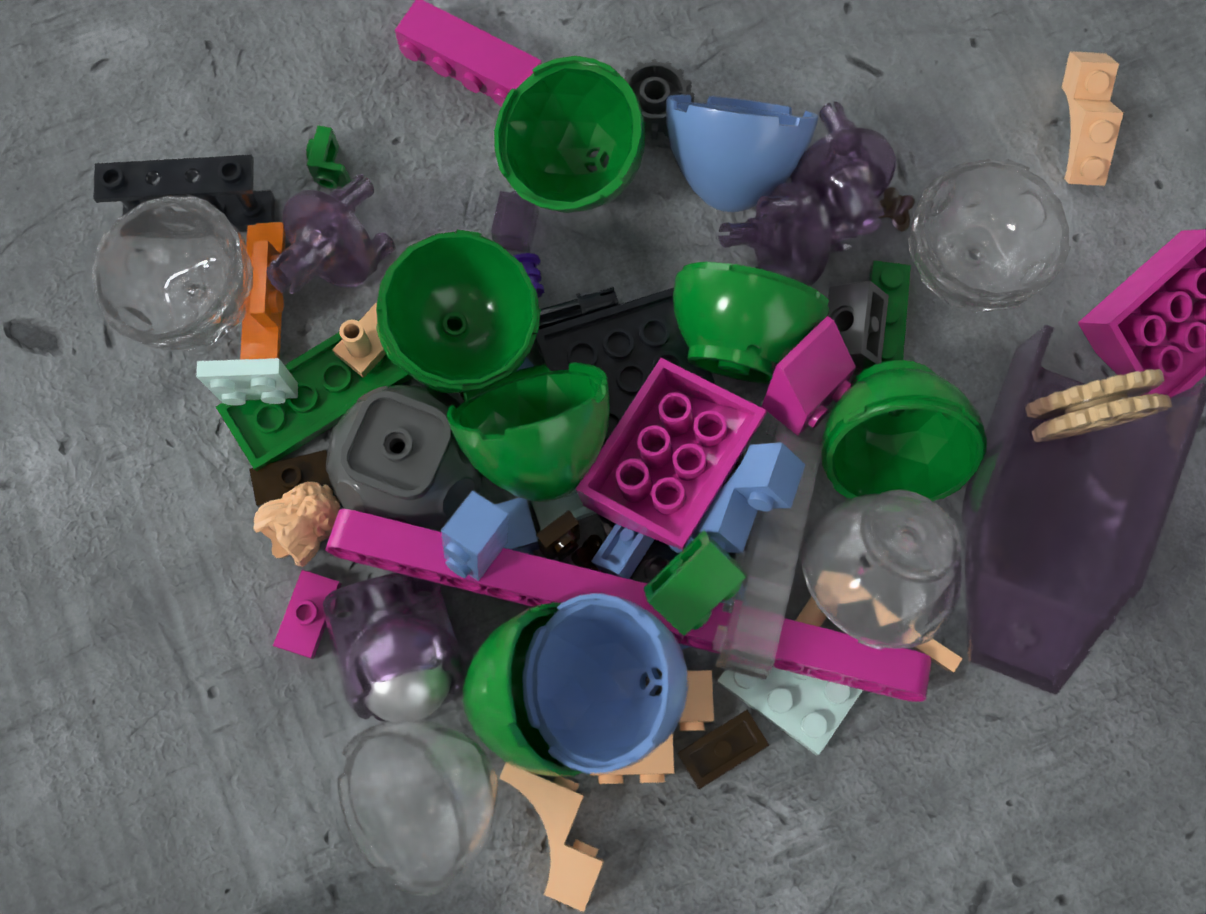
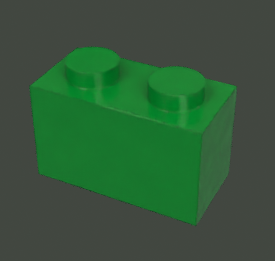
[643,530,746,636]

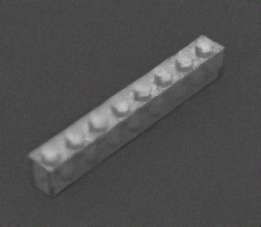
[712,401,833,680]

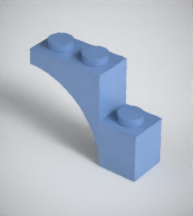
[669,443,805,553]

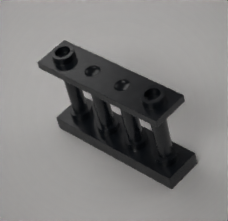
[93,155,275,239]

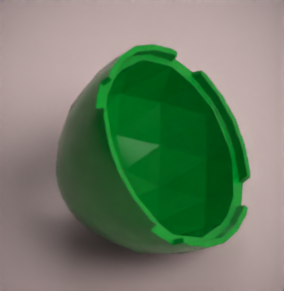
[494,56,645,213]
[446,362,610,502]
[463,602,584,777]

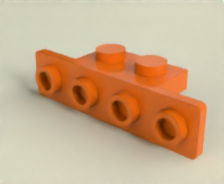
[240,222,286,360]

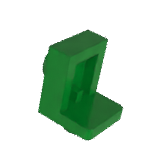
[306,125,351,189]

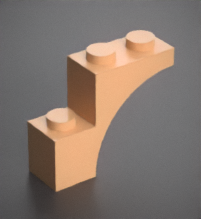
[1062,52,1123,186]
[590,670,714,784]
[499,763,604,912]

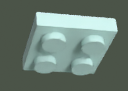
[196,358,298,405]

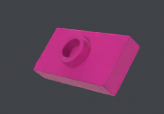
[273,570,342,660]

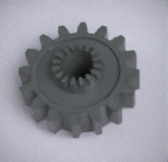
[625,59,694,140]

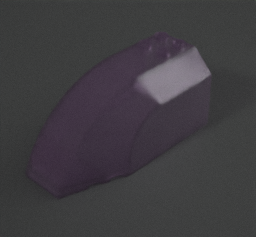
[962,325,1206,695]

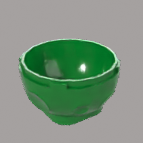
[376,229,541,393]

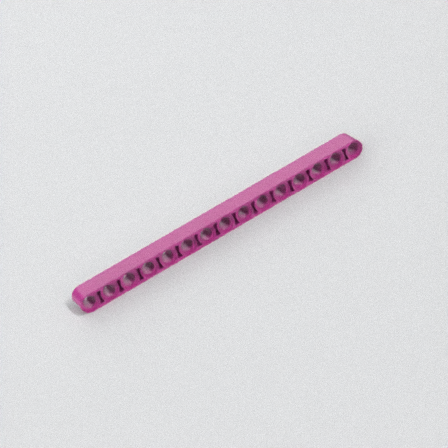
[326,509,932,702]

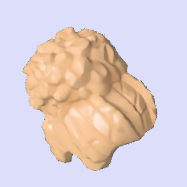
[253,482,340,567]

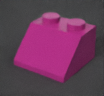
[761,316,856,436]

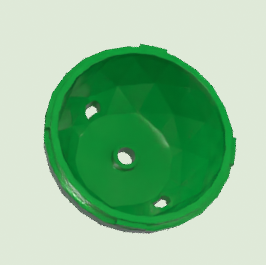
[673,262,830,384]
[821,360,987,508]

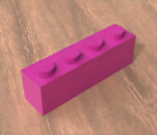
[395,0,542,107]

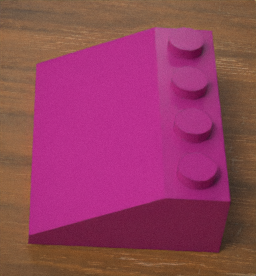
[1078,229,1206,415]
[576,358,767,550]

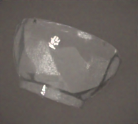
[799,490,963,650]

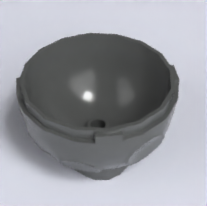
[326,385,483,532]

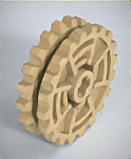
[1025,369,1172,442]

